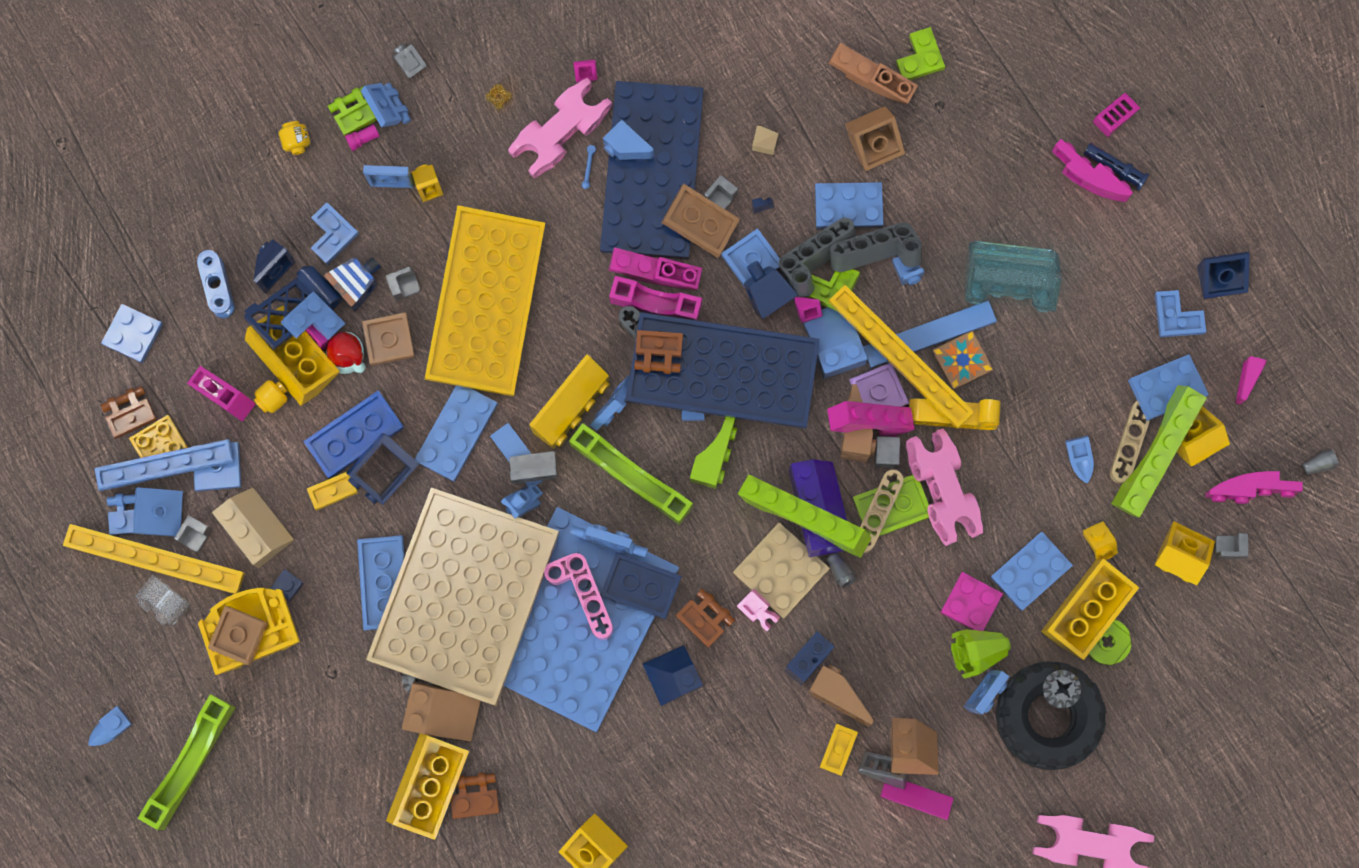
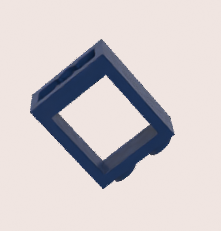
[346,433,419,505]
[784,631,835,686]

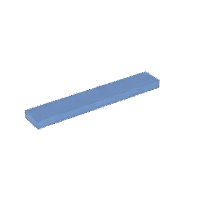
[863,301,997,369]
[95,439,234,491]

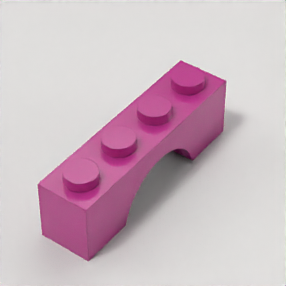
[609,276,702,321]
[827,401,915,437]

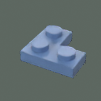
[311,202,359,265]
[1155,290,1206,338]
[280,292,345,340]
[590,375,630,431]

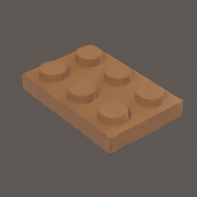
[661,184,740,258]

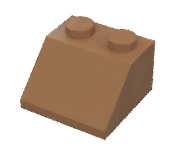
[845,106,905,171]
[890,718,939,775]

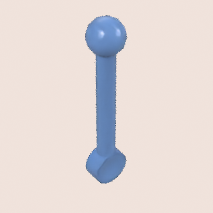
[581,145,596,189]

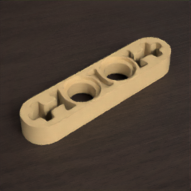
[1110,400,1150,484]
[860,470,904,553]

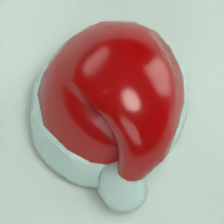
[326,331,366,374]

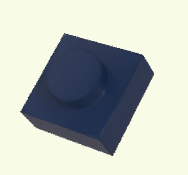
[271,569,304,602]

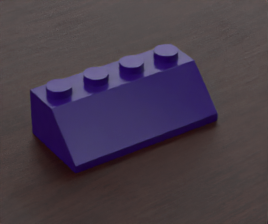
[789,459,847,558]

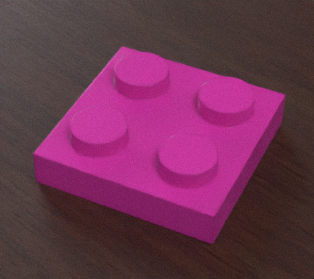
[940,572,1003,631]

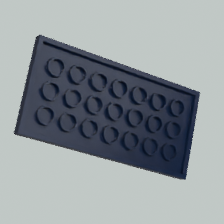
[600,81,704,259]
[626,312,820,429]

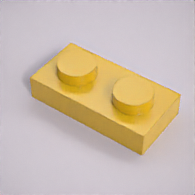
[307,472,358,511]
[819,724,858,776]

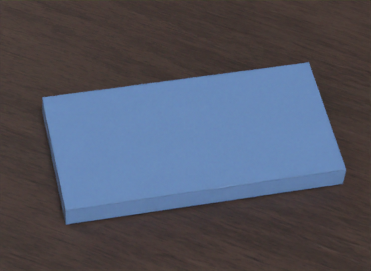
[357,535,405,631]

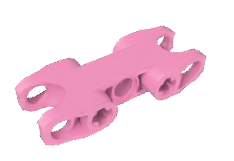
[508,78,613,179]
[906,429,983,546]
[1032,815,1154,868]

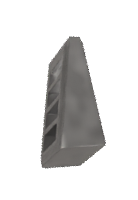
[858,751,909,789]

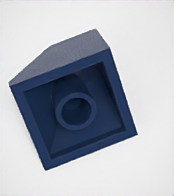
[253,239,296,294]
[642,645,703,706]

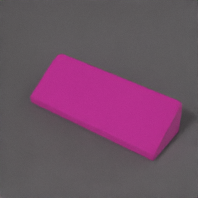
[880,782,954,820]

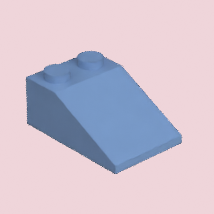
[803,307,868,379]

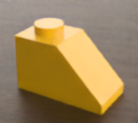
[411,164,444,202]

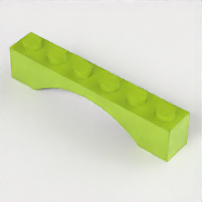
[1111,385,1207,518]
[690,417,737,489]
[569,423,693,525]
[738,475,872,558]
[138,694,236,830]

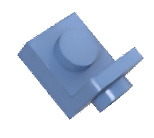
[892,257,924,285]

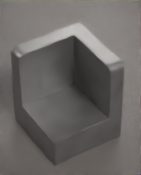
[704,175,738,209]
[386,267,421,301]
[875,437,900,468]
[174,515,213,552]
[1215,533,1248,559]

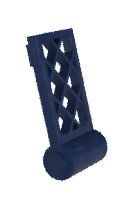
[244,266,343,350]

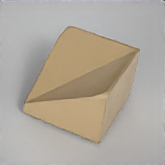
[752,125,779,155]

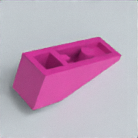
[187,366,255,422]

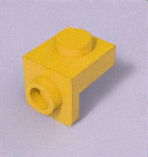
[1083,521,1118,560]

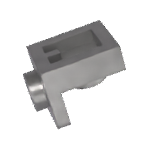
[391,43,427,78]

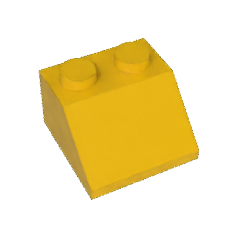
[1177,406,1230,467]
[1155,521,1215,585]
[559,813,628,868]

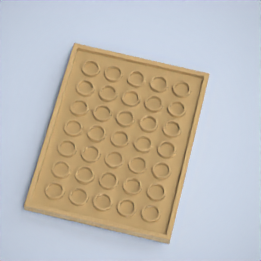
[366,488,560,706]

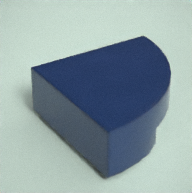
[752,197,775,214]

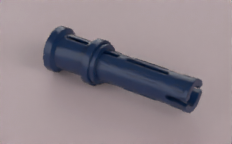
[1083,143,1150,191]

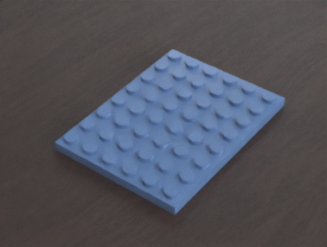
[504,507,679,733]

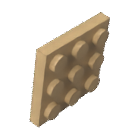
[733,523,830,620]

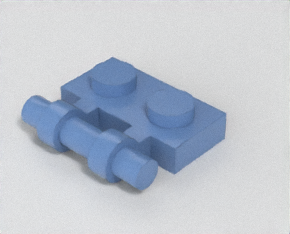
[361,83,411,127]
[107,493,135,536]

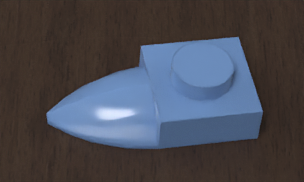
[1065,435,1094,483]
[88,706,133,746]

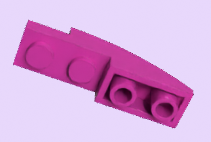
[1052,139,1133,202]
[608,248,702,290]
[1205,471,1303,504]

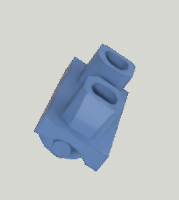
[501,484,543,519]

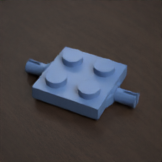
[570,524,648,557]

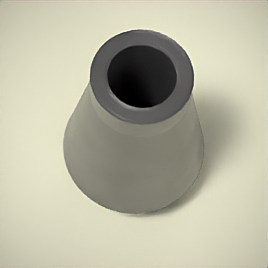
[1302,449,1339,476]
[827,553,857,588]

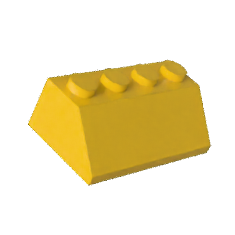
[245,305,340,406]
[529,354,610,449]
[1041,558,1139,660]
[386,734,469,840]

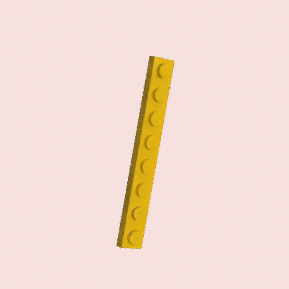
[829,285,974,429]
[63,524,245,594]

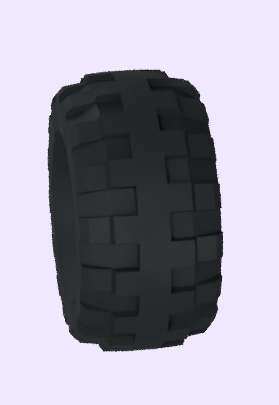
[996,661,1106,770]

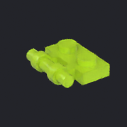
[328,86,377,136]

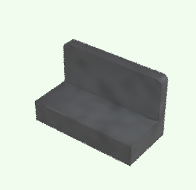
[509,451,558,484]

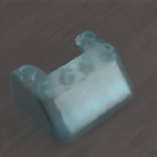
[964,241,1062,312]

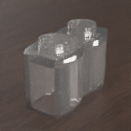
[135,575,191,626]

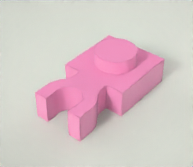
[737,589,780,631]

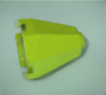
[951,629,1011,679]

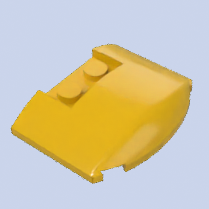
[198,588,300,675]

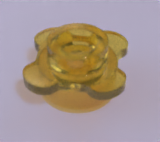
[485,84,512,109]

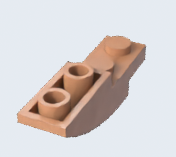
[828,43,918,105]

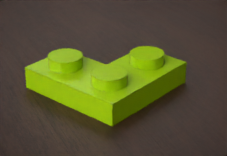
[896,27,945,80]
[804,269,860,311]

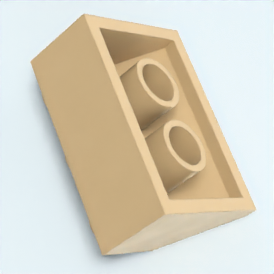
[212,488,294,569]

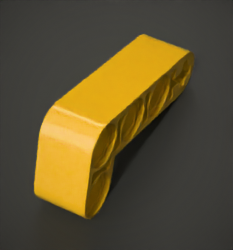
[909,399,1001,430]

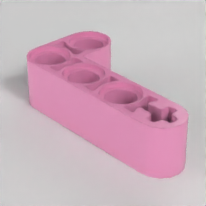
[544,553,613,640]

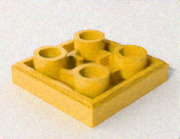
[129,415,188,458]

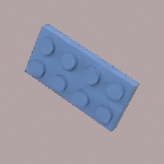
[415,386,498,483]

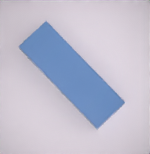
[490,423,544,487]

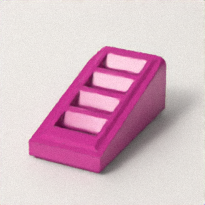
[1093,93,1140,137]
[1235,356,1267,405]

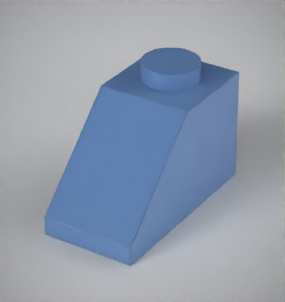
[603,120,654,160]

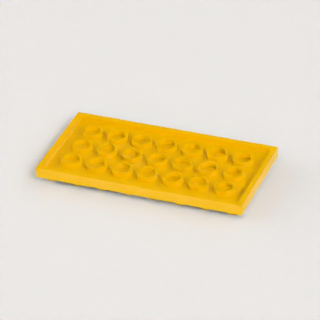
[424,205,545,396]

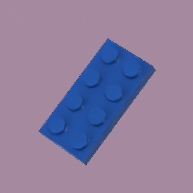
[303,390,404,479]

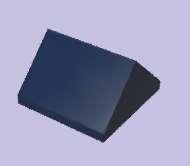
[1197,252,1250,299]

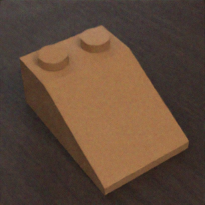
[840,384,876,463]
[808,664,874,727]
[402,681,480,742]

